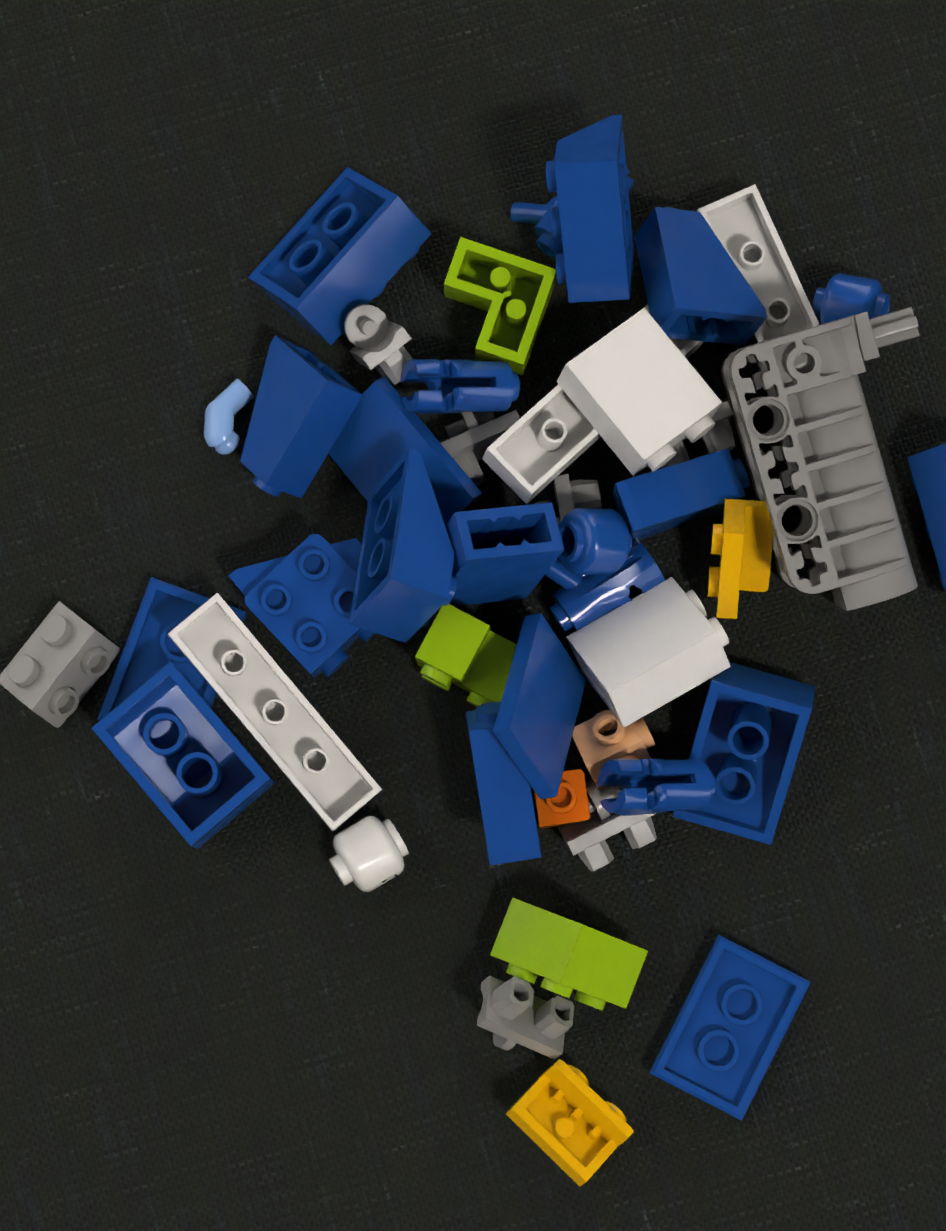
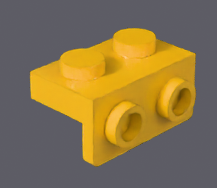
[707,499,774,619]
[506,1059,634,1187]

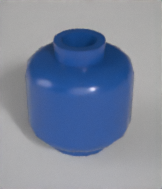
[812,273,890,325]
[558,508,632,575]

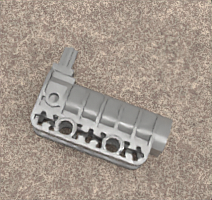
[721,307,920,611]

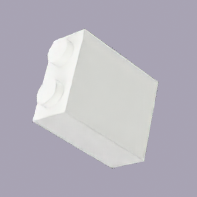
[557,308,722,476]
[567,577,731,728]

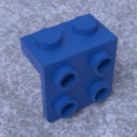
[245,534,376,679]

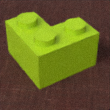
[444,237,556,376]
[415,604,517,707]
[490,897,648,1011]

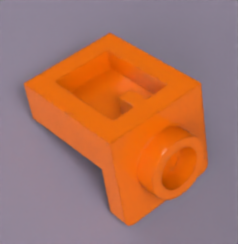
[534,769,590,829]

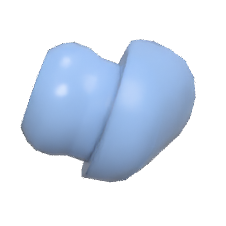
[204,378,254,455]

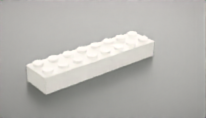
[697,184,819,344]
[482,304,704,504]
[168,593,382,831]

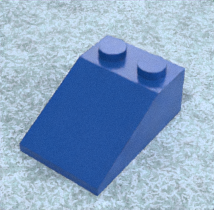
[349,447,457,643]
[91,661,275,849]
[673,662,816,845]

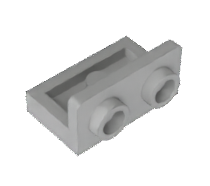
[0,601,120,728]

